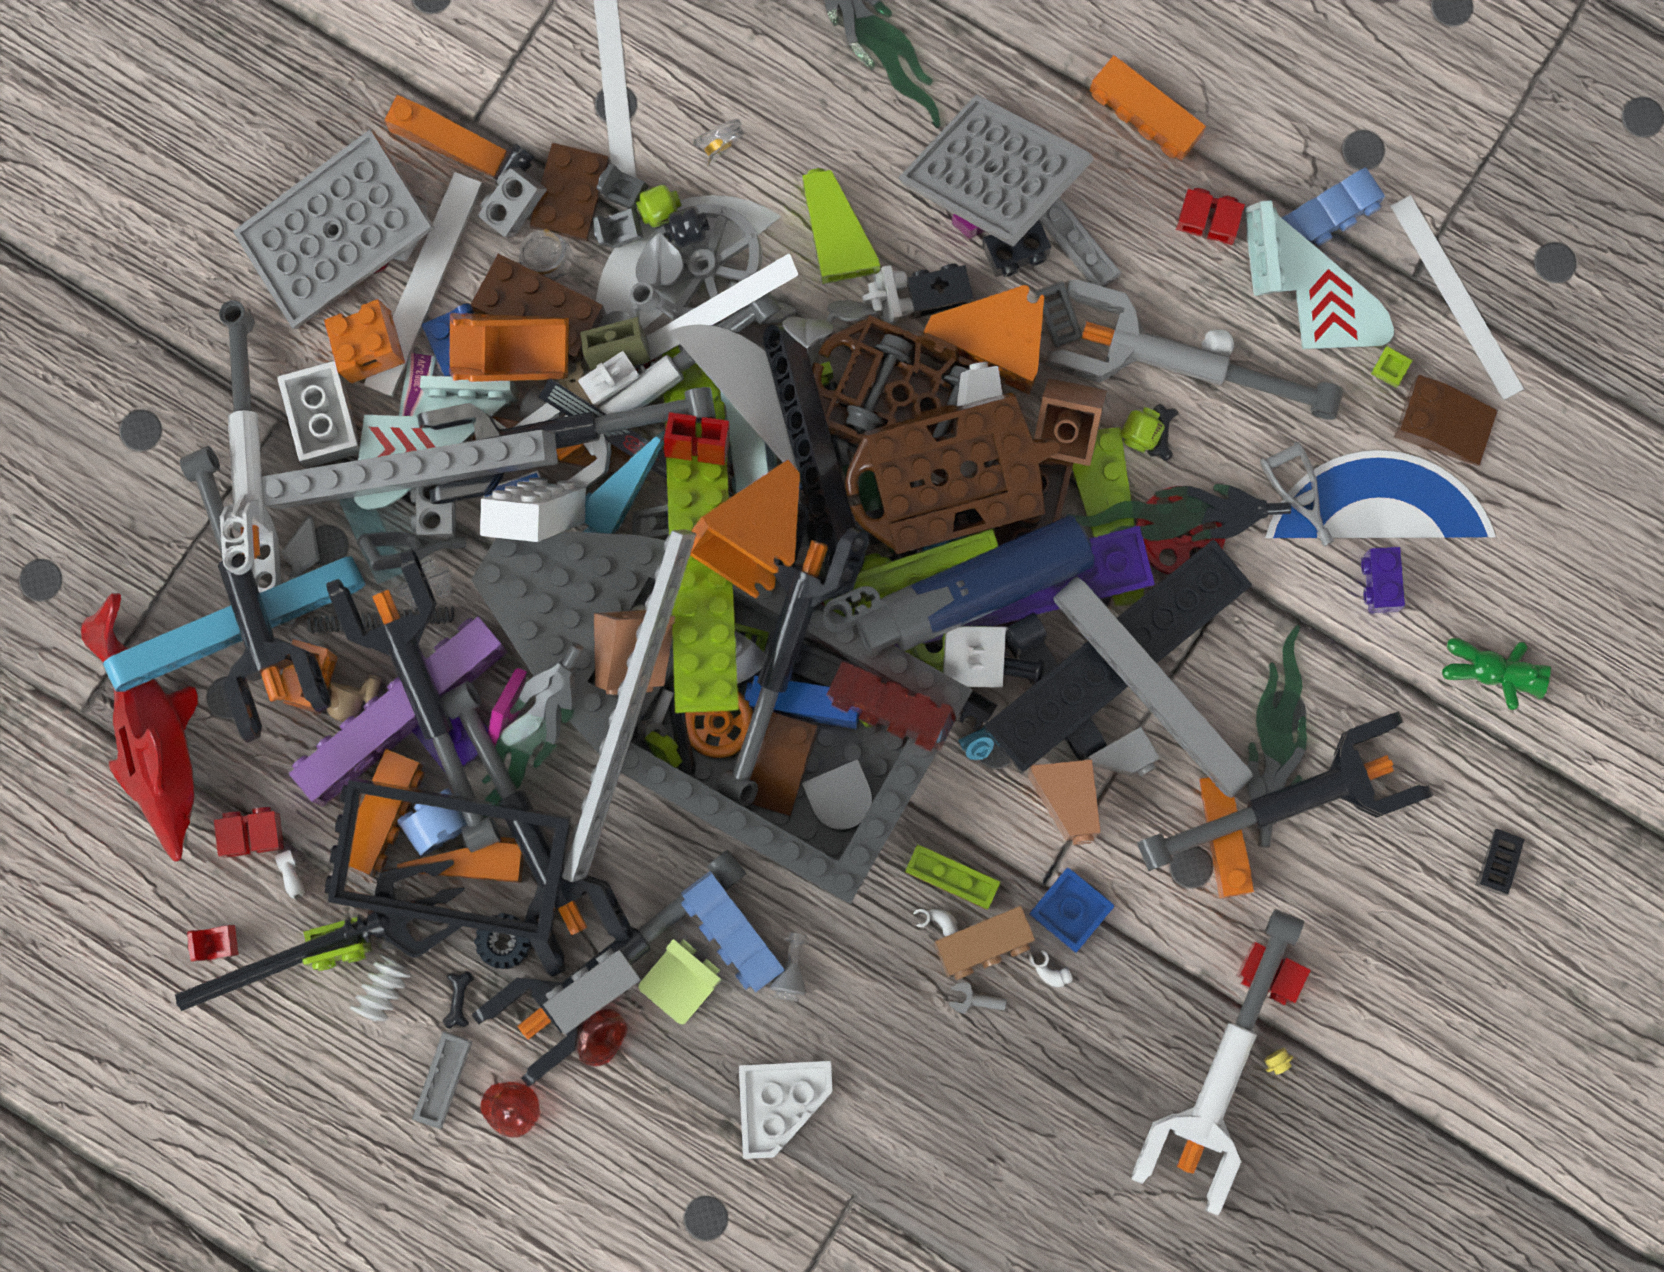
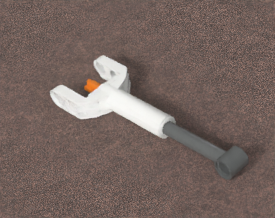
[514,292,781,488]
[219,300,281,593]
[1131,908,1304,1216]

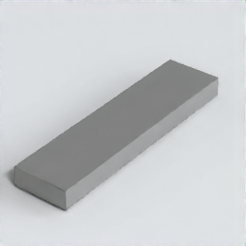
[1039,197,1122,287]

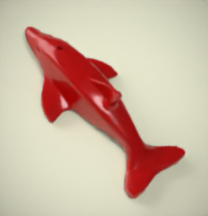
[81,593,198,862]

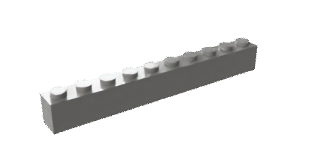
[261,430,558,509]

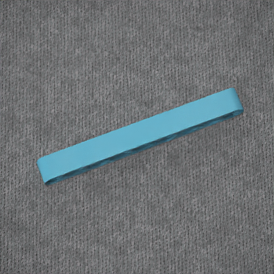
[103,556,366,692]

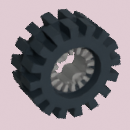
[474,913,532,969]

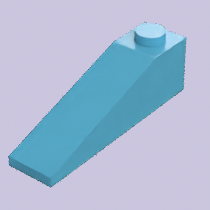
[585,429,666,534]

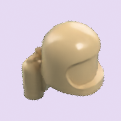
[327,675,381,722]

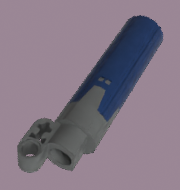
[823,515,1095,655]

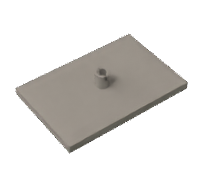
[898,94,1094,246]
[233,129,434,329]

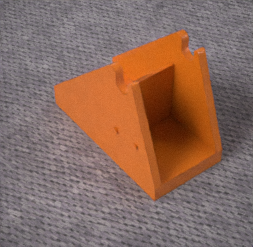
[923,285,1044,395]
[449,313,569,382]
[690,460,800,598]

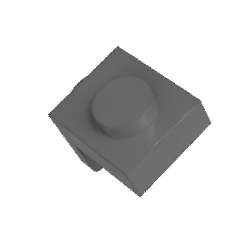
[597,163,649,209]
[593,208,643,249]

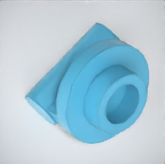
[958,728,994,760]

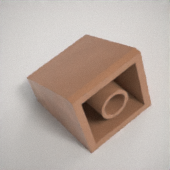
[1034,378,1107,466]
[594,610,675,695]
[1027,760,1101,845]

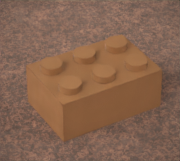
[934,906,1035,981]

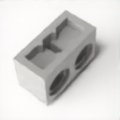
[478,168,547,237]
[410,481,456,540]

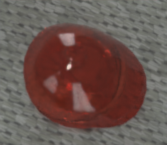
[578,1009,628,1066]
[481,1082,540,1138]

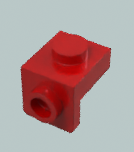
[187,925,239,962]

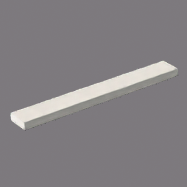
[364,172,483,398]

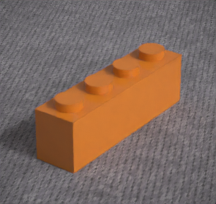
[1090,55,1206,161]
[349,749,424,877]

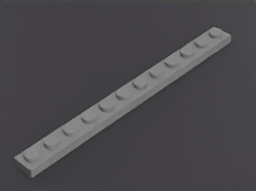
[562,529,697,882]

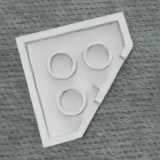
[739,1061,833,1159]

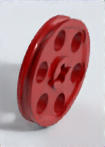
[1135,486,1225,575]

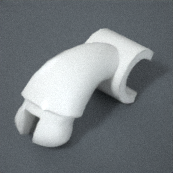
[275,850,305,899]
[913,909,959,936]
[1029,950,1073,987]

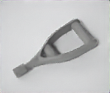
[1260,442,1334,546]

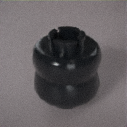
[664,206,710,248]

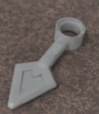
[278,516,320,629]

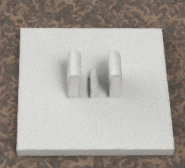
[943,626,1006,687]

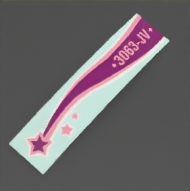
[399,353,436,416]

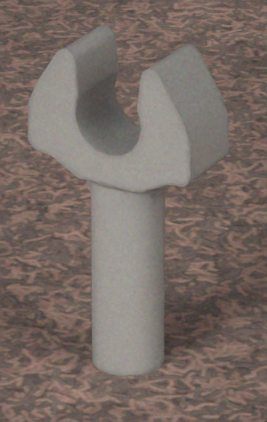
[637,688,674,742]
[949,982,1007,1014]

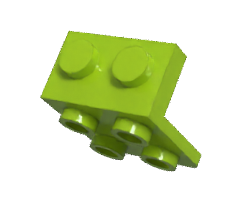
[302,915,373,971]

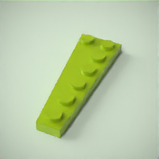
[1072,427,1144,607]

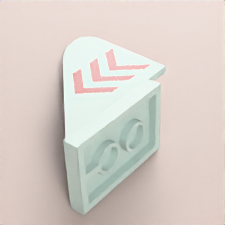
[1244,200,1394,349]
[354,376,519,510]

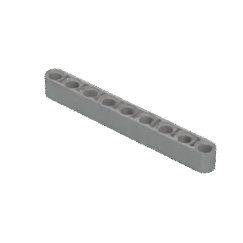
[1053,577,1253,798]

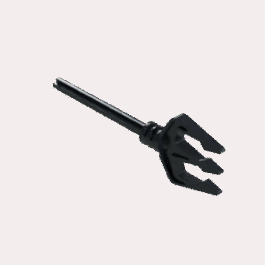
[174,859,475,1011]

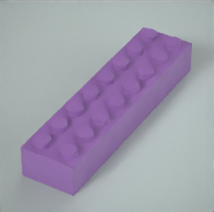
[289,617,508,807]

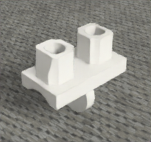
[862,266,914,325]
[578,351,640,407]

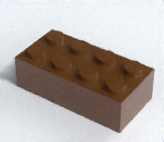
[470,253,606,364]
[994,458,1074,546]

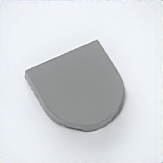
[802,759,872,830]

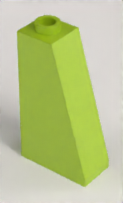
[802,168,880,284]

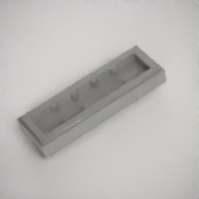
[412,1031,473,1129]

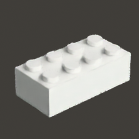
[480,478,586,542]

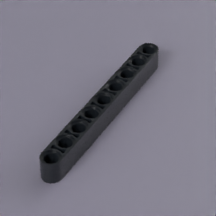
[763,325,864,574]

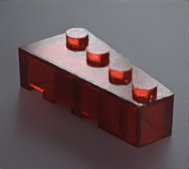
[826,661,956,752]

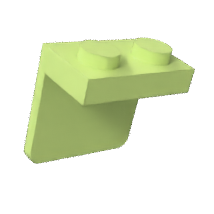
[638,939,722,1024]

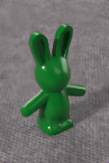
[1442,638,1551,710]

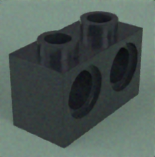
[982,219,1052,277]

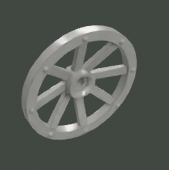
[647,204,762,318]

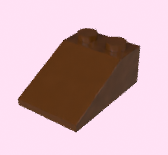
[1394,375,1498,466]
[750,712,818,817]

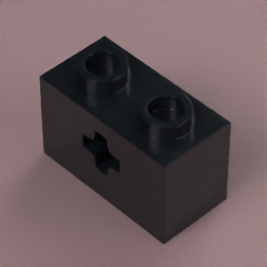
[907,263,973,319]

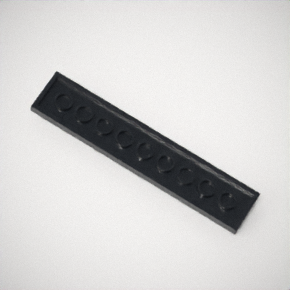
[983,539,1252,774]

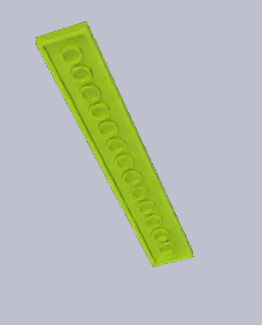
[662,345,738,713]

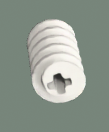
[350,953,412,1022]

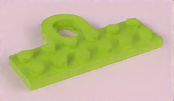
[823,528,998,673]

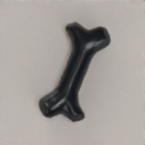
[1147,404,1179,461]
[442,971,474,1028]

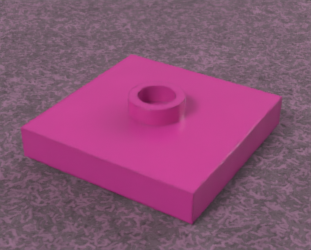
[488,668,527,750]

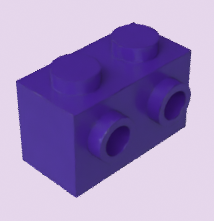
[1361,547,1405,613]

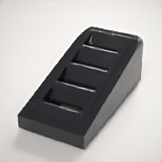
[1475,828,1525,896]

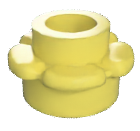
[1264,1048,1293,1075]

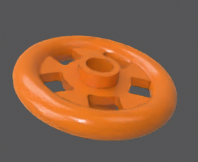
[685,692,753,758]

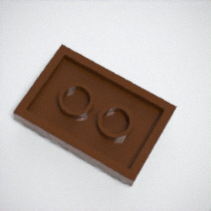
[530,143,609,242]

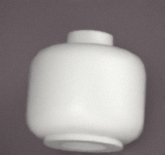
[1202,330,1234,357]

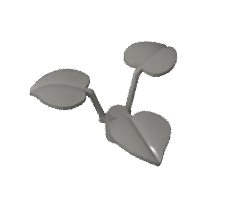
[598,233,721,351]
[764,300,879,366]

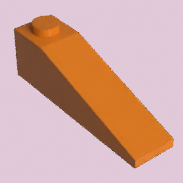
[384,95,507,177]
[1199,777,1254,899]
[397,837,524,883]

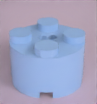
[397,788,467,857]

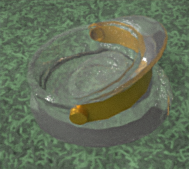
[692,119,745,167]
[519,229,573,281]

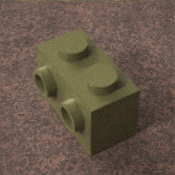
[580,317,651,371]

